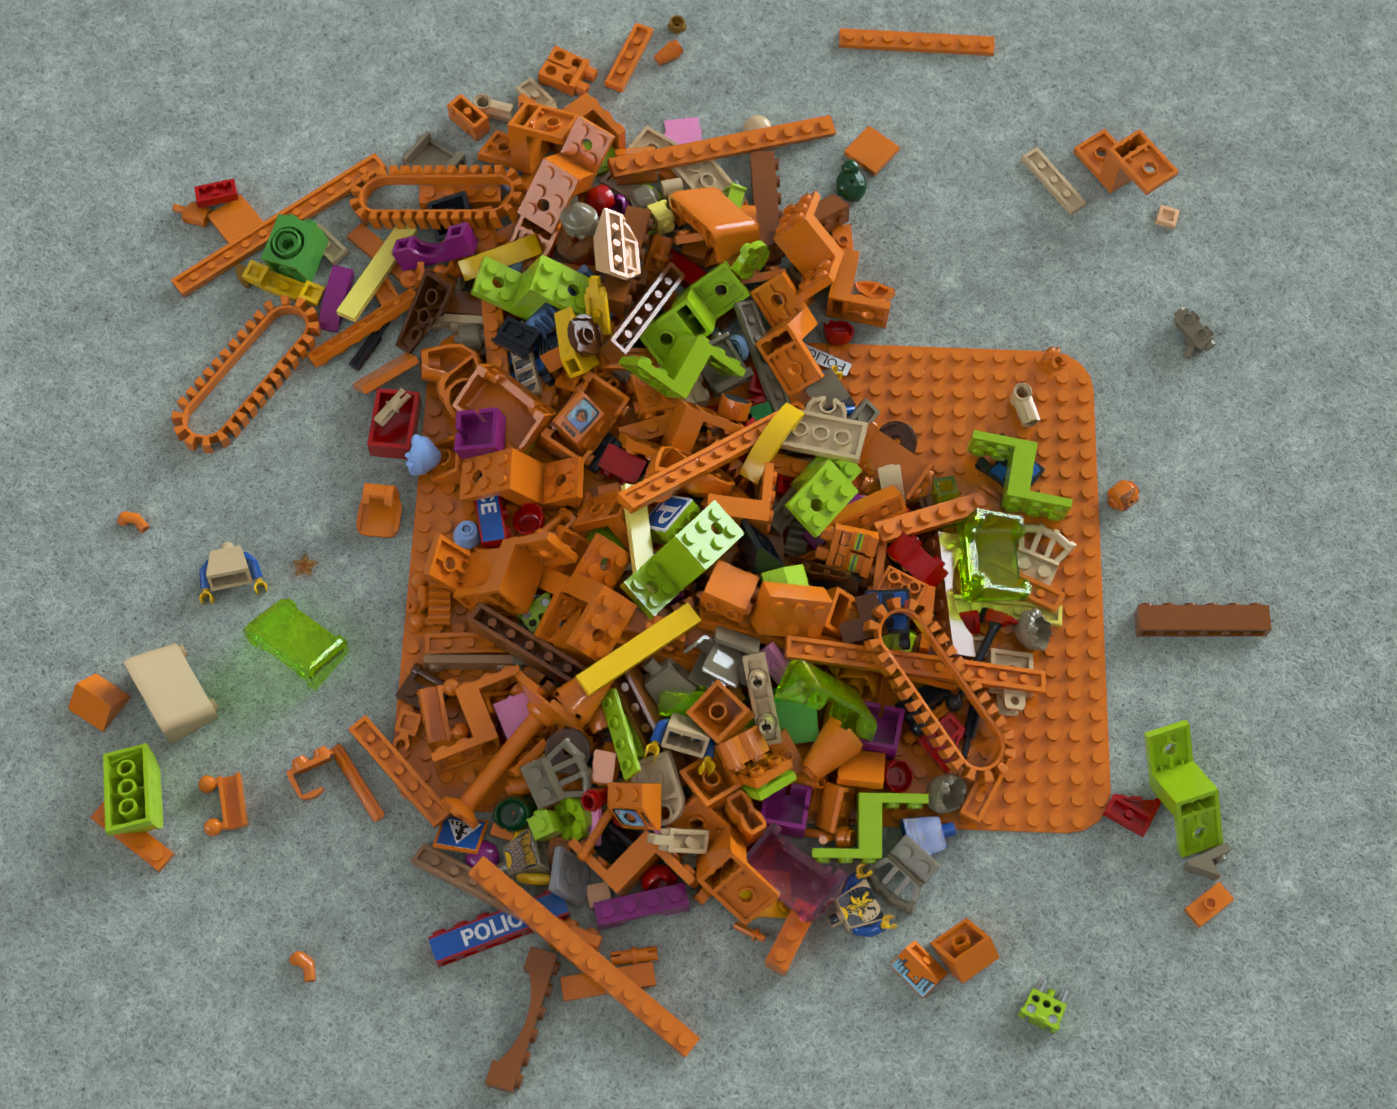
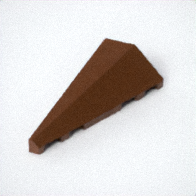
[733,550,851,582]

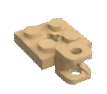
[988,648,1034,717]

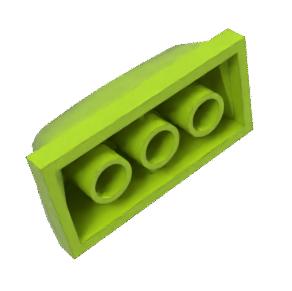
[103,743,163,836]

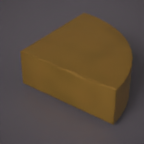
[236,264,252,289]

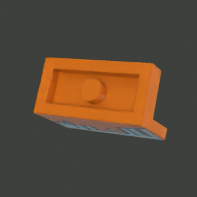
[890,940,948,998]

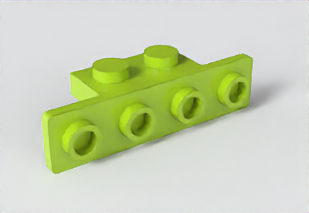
[601,688,644,780]

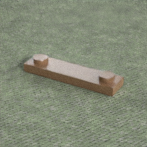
[424,654,513,673]

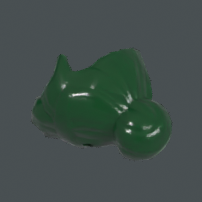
[836,159,867,202]
[492,796,538,833]

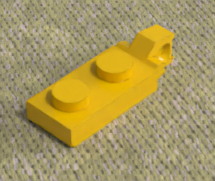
[584,275,611,335]

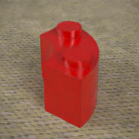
[885,531,949,587]

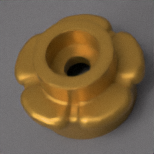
[668,15,687,34]

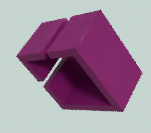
[454,407,506,460]
[854,700,905,760]
[761,783,812,839]

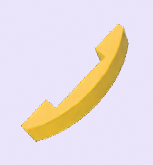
[458,234,542,281]
[242,260,326,306]
[739,402,805,485]

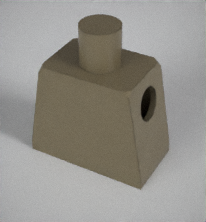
[642,657,697,713]

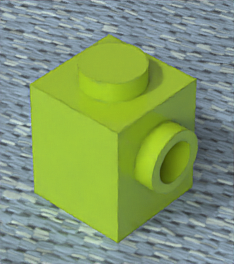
[527,808,565,841]

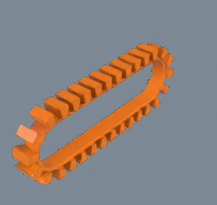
[349,165,528,229]
[171,295,321,454]
[863,597,1016,782]

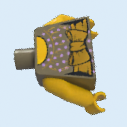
[497,827,552,885]

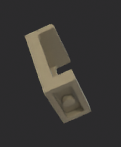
[402,131,467,171]
[701,331,754,399]

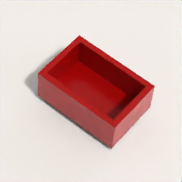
[367,388,422,460]

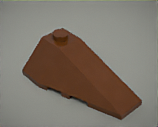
[395,269,456,354]

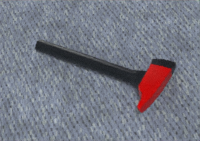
[957,607,1019,698]

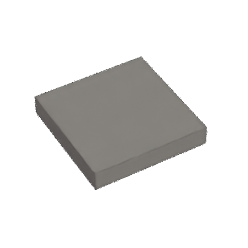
[549,846,590,908]

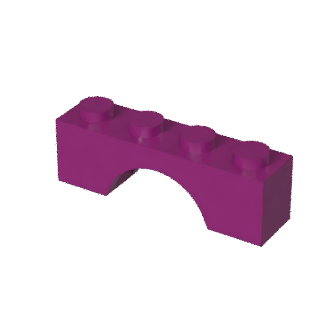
[391,222,479,271]
[593,883,689,931]

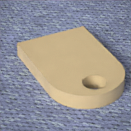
[631,750,685,825]

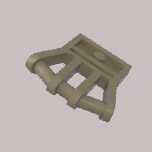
[520,735,593,809]
[863,834,941,915]

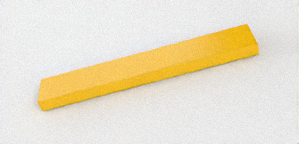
[575,603,701,696]

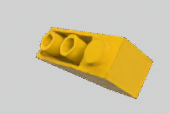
[554,306,599,379]

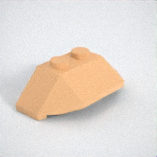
[593,208,641,280]

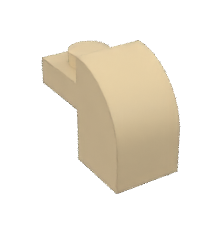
[878,464,906,504]

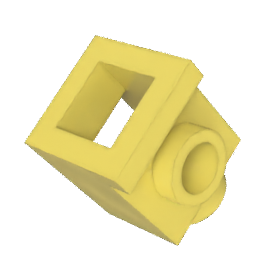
[647,199,675,235]

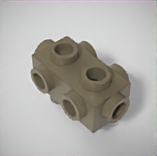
[1173,307,1216,359]

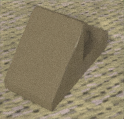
[1183,842,1231,881]

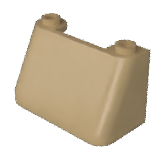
[123,642,219,744]

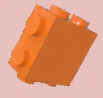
[626,366,679,421]
[699,560,760,623]

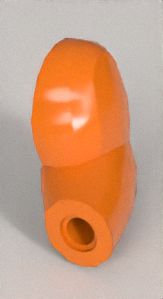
[420,344,481,419]
[643,446,735,502]

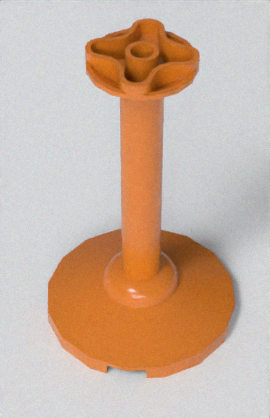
[440,669,588,829]

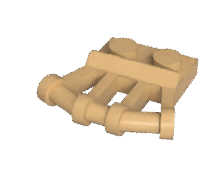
[1011,522,1077,586]

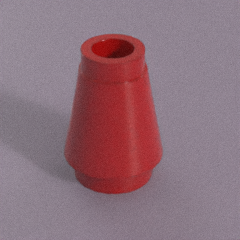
[581,787,608,812]

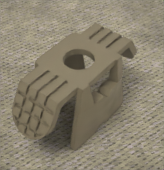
[683,635,747,689]

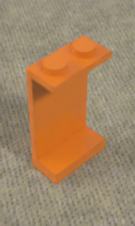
[856,422,935,502]

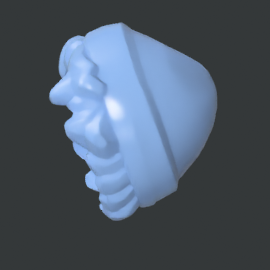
[405,434,441,476]

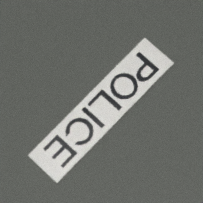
[804,343,852,376]

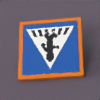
[432,815,489,855]

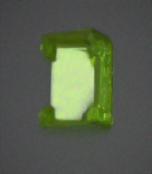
[957,508,1032,603]
[242,598,350,691]
[774,659,877,742]

